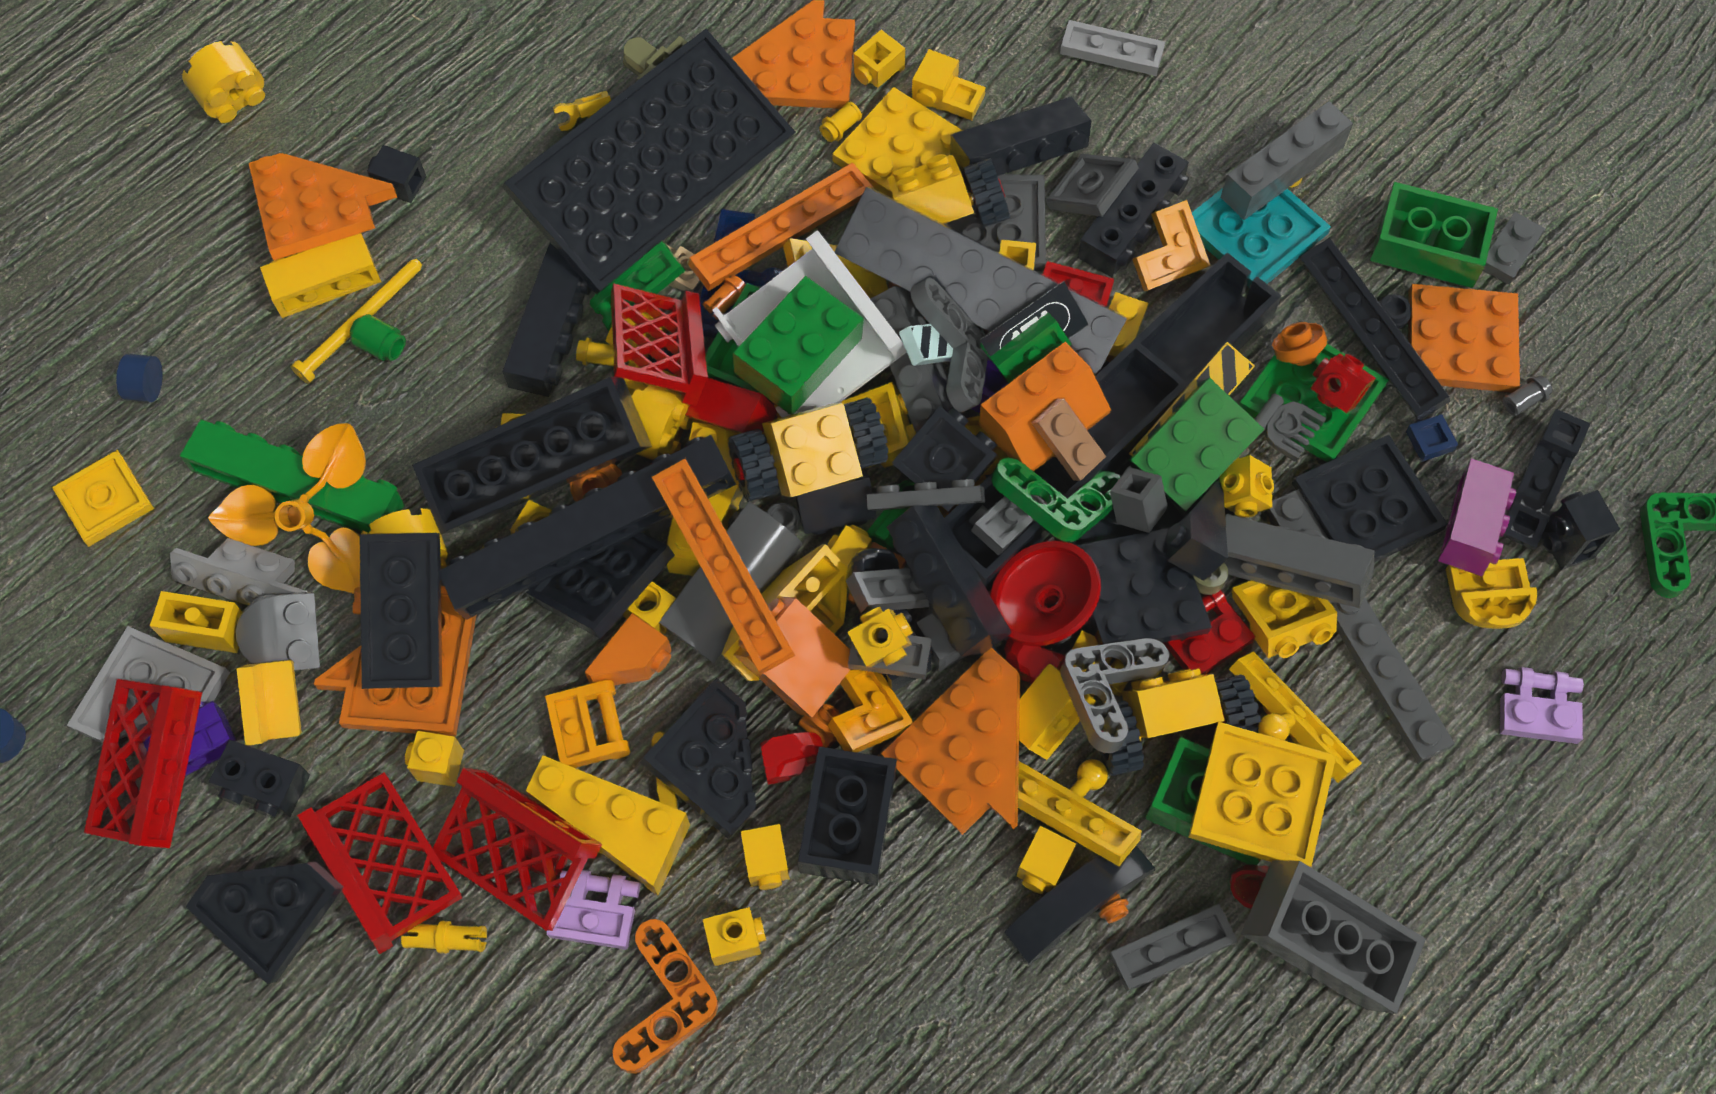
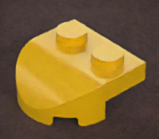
[1446,558,1537,629]

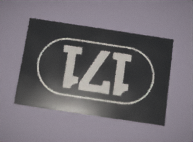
[980,281,1089,382]

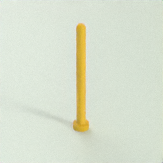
[290,259,422,384]

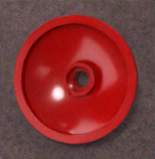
[990,541,1101,646]

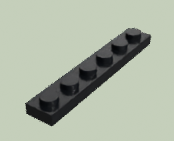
[1300,237,1450,421]

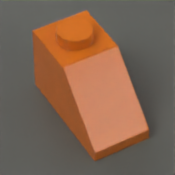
[585,613,672,685]

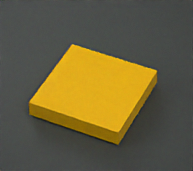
[52,450,155,547]

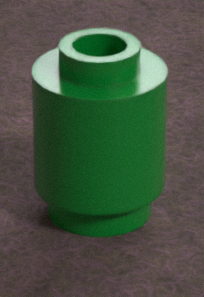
[350,314,406,361]

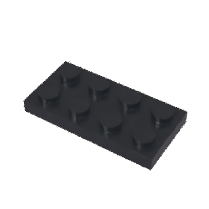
[360,533,442,689]

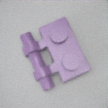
[1500,667,1584,744]
[547,870,641,950]

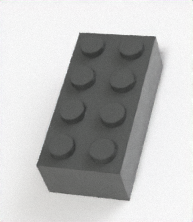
[1241,860,1426,1014]

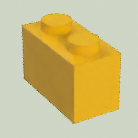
[150,591,242,653]

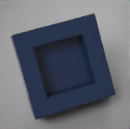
[1406,414,1458,462]

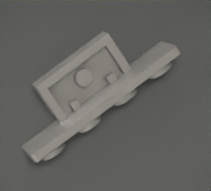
[170,538,307,605]

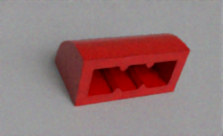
[685,378,777,433]

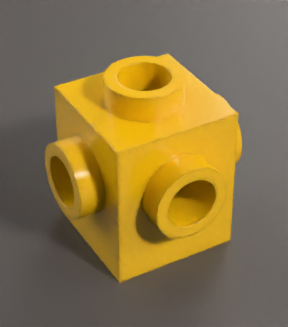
[1220,455,1274,518]
[847,607,913,667]

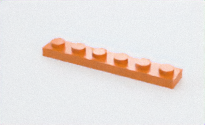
[688,162,873,291]
[652,458,795,675]

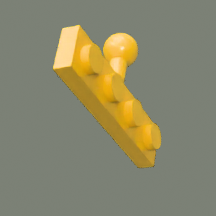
[1229,651,1362,783]
[1018,759,1142,866]

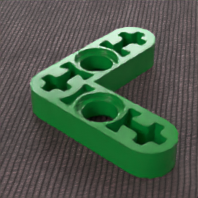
[991,458,1121,542]
[1640,492,1716,598]

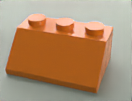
[979,342,1111,471]

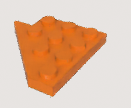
[732,0,855,109]
[249,153,397,260]
[314,586,477,737]
[881,648,1020,835]

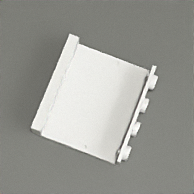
[712,230,907,417]

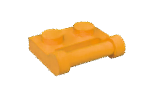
[545,680,631,768]

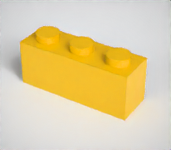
[260,233,381,318]

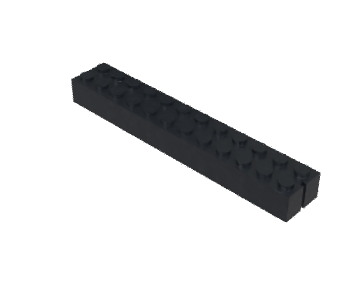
[944,253,1282,591]

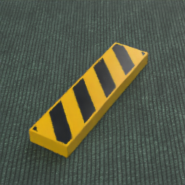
[1128,342,1255,456]

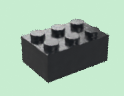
[798,747,897,886]

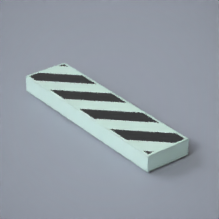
[899,324,985,366]

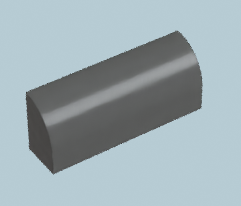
[659,501,802,664]

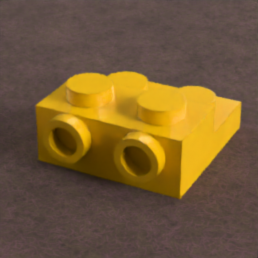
[840,382,916,468]
[1232,580,1337,658]

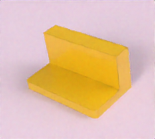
[236,660,302,745]
[1019,664,1096,760]

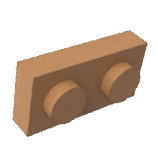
[1031,398,1106,481]

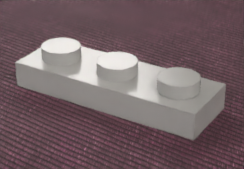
[1060,20,1165,76]

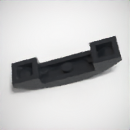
[1503,409,1591,550]
[1004,845,1155,965]

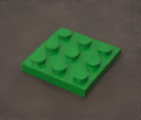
[1239,344,1389,462]

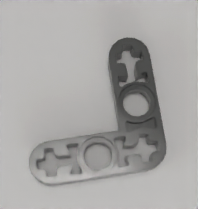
[911,278,988,412]
[1060,638,1169,753]

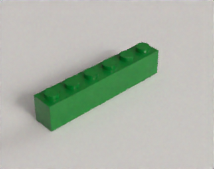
[180,419,405,533]

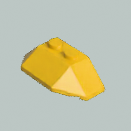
[721,544,848,681]

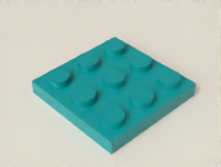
[1192,188,1331,288]

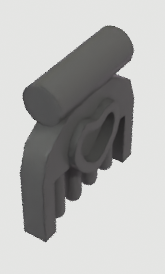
[1254,394,1326,462]

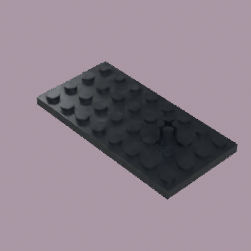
[502,28,796,295]

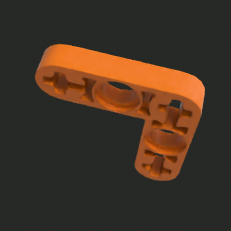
[613,919,718,1074]

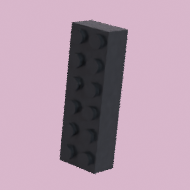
[412,376,652,534]

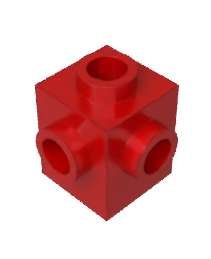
[1311,354,1376,413]

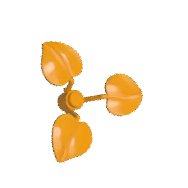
[208,423,366,594]

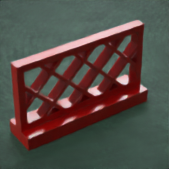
[611,284,708,406]
[84,679,202,848]
[433,768,602,931]
[297,772,462,955]

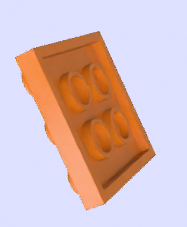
[1408,284,1520,393]

